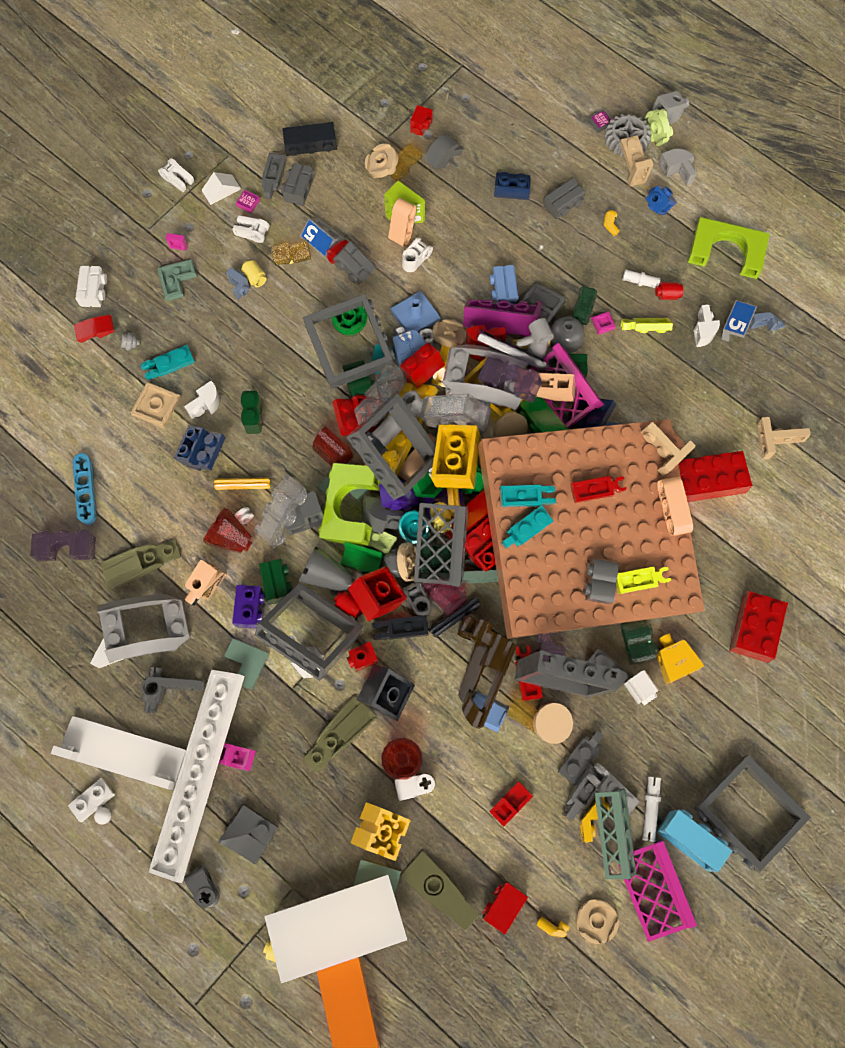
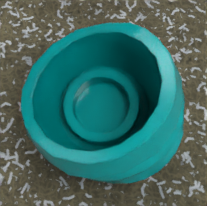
[399,510,430,544]

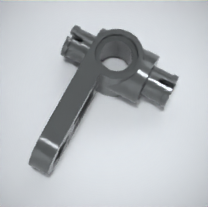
[141,667,205,714]

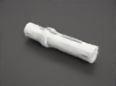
[642,777,662,842]

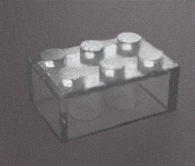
[419,393,491,432]

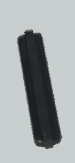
[430,597,481,637]

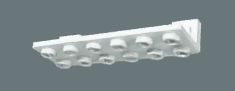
[51,716,186,790]

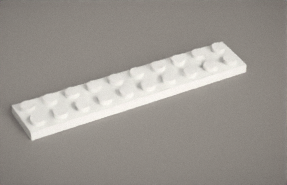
[149,670,245,883]

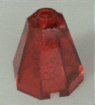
[203,507,253,554]

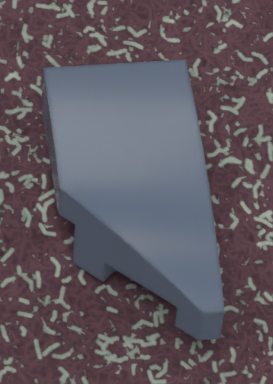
[749,312,785,331]

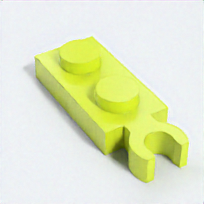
[620,318,673,333]
[616,567,671,594]

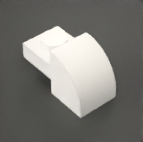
[693,305,720,347]
[184,381,220,419]

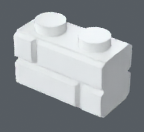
[75,266,107,307]

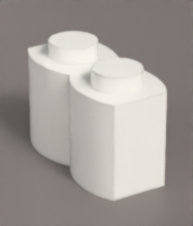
[624,670,659,705]

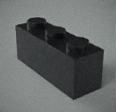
[282,122,337,156]

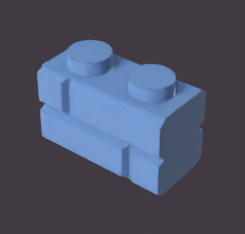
[489,265,519,304]

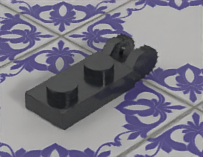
[372,615,429,640]

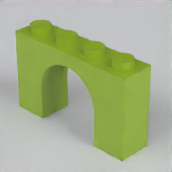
[688,217,770,279]
[319,463,380,546]

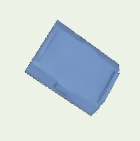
[473,691,509,733]

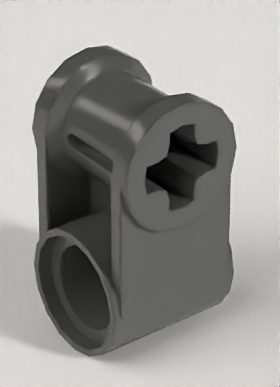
[400,582,431,616]
[184,864,219,908]

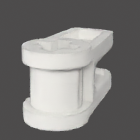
[158,158,194,192]
[232,216,270,243]

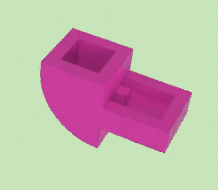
[218,743,256,771]

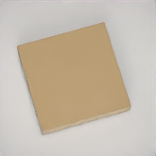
[131,382,181,429]

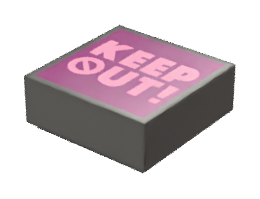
[589,110,611,133]

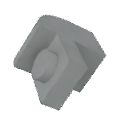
[658,149,696,186]

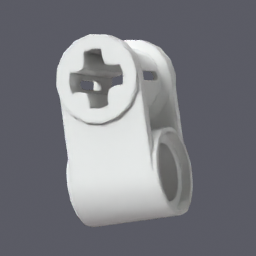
[402,237,433,272]
[394,774,435,801]

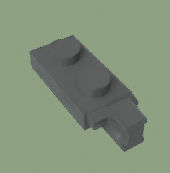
[261,152,287,199]
[558,731,604,785]
[562,764,604,821]

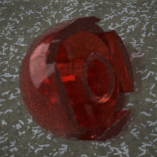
[381,738,422,780]

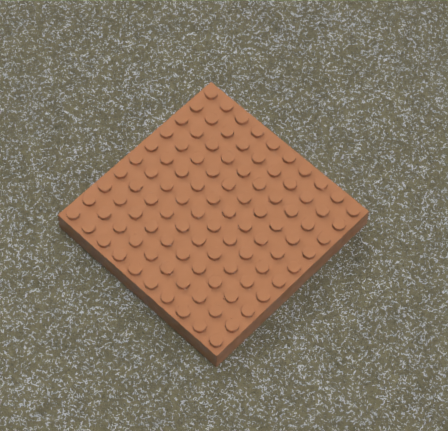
[478,419,705,639]

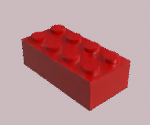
[678,451,753,502]

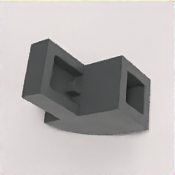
[424,134,464,169]
[362,497,404,534]

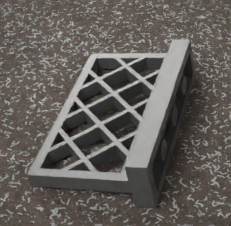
[414,503,469,587]

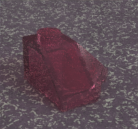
[422,583,466,615]

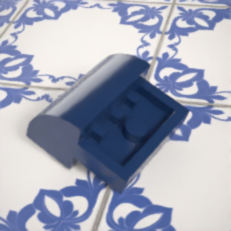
[494,172,531,200]
[564,393,616,430]
[174,425,226,471]

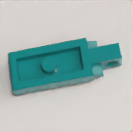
[501,505,554,549]

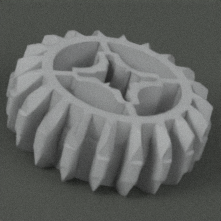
[604,113,651,158]

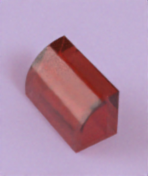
[312,427,354,467]

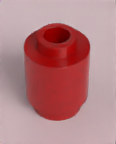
[326,240,348,264]
[655,282,683,300]
[334,590,361,618]

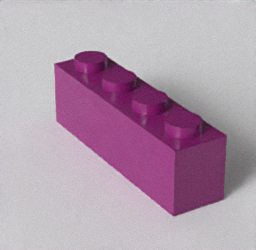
[463,299,543,337]

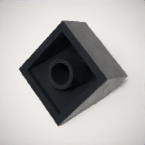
[357,664,415,721]

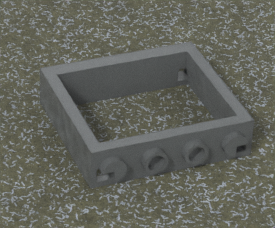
[303,294,395,389]
[347,394,436,500]
[254,583,363,681]
[514,651,620,698]
[694,755,811,871]

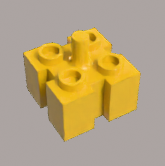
[350,802,411,861]

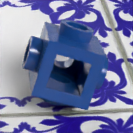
[645,185,677,215]

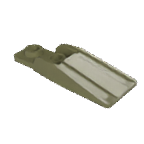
[101,540,181,590]
[304,696,377,772]
[401,852,479,930]

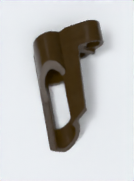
[457,616,517,729]

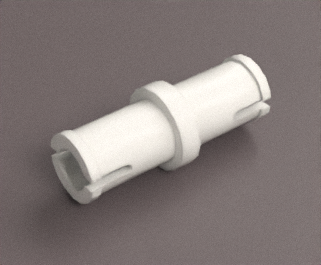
[622,269,660,288]

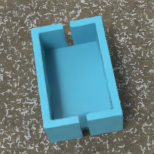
[656,809,732,872]

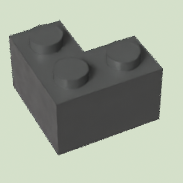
[280,491,324,536]

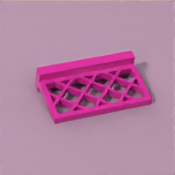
[526,343,604,429]
[618,840,697,942]

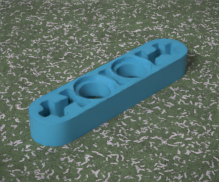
[72,453,97,525]

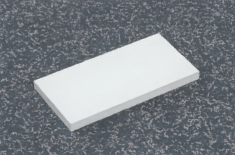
[264,875,407,983]

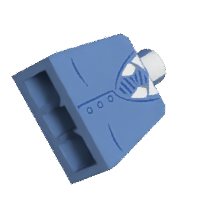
[392,327,426,372]

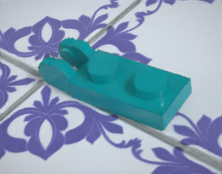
[140,345,195,380]
[499,485,556,507]

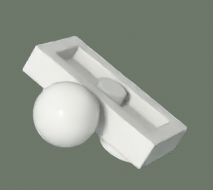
[68,778,115,824]

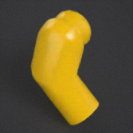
[603,210,620,236]
[537,917,570,937]

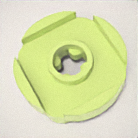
[645,109,673,146]

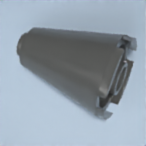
[299,546,355,592]

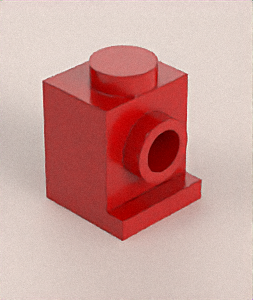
[410,105,433,136]
[346,641,378,672]

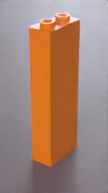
[317,957,380,1048]

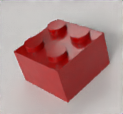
[348,566,407,622]

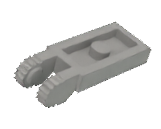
[586,763,639,814]

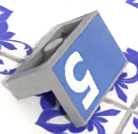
[300,217,344,257]
[722,300,757,341]

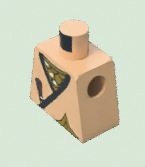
[185,559,227,606]

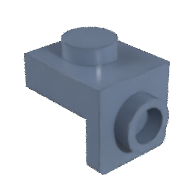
[226,267,250,300]

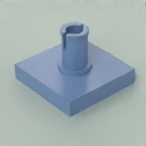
[391,291,441,333]

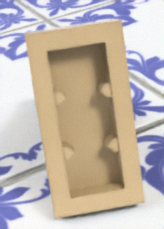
[620,135,654,187]
[757,417,811,459]
[641,422,696,476]

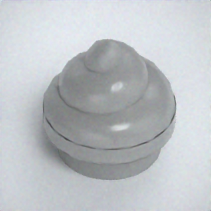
[121,332,140,351]

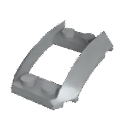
[442,344,528,411]
[97,594,190,663]

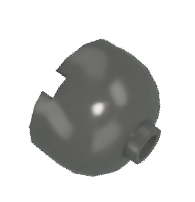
[550,316,585,353]

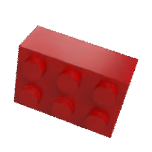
[729,591,788,663]

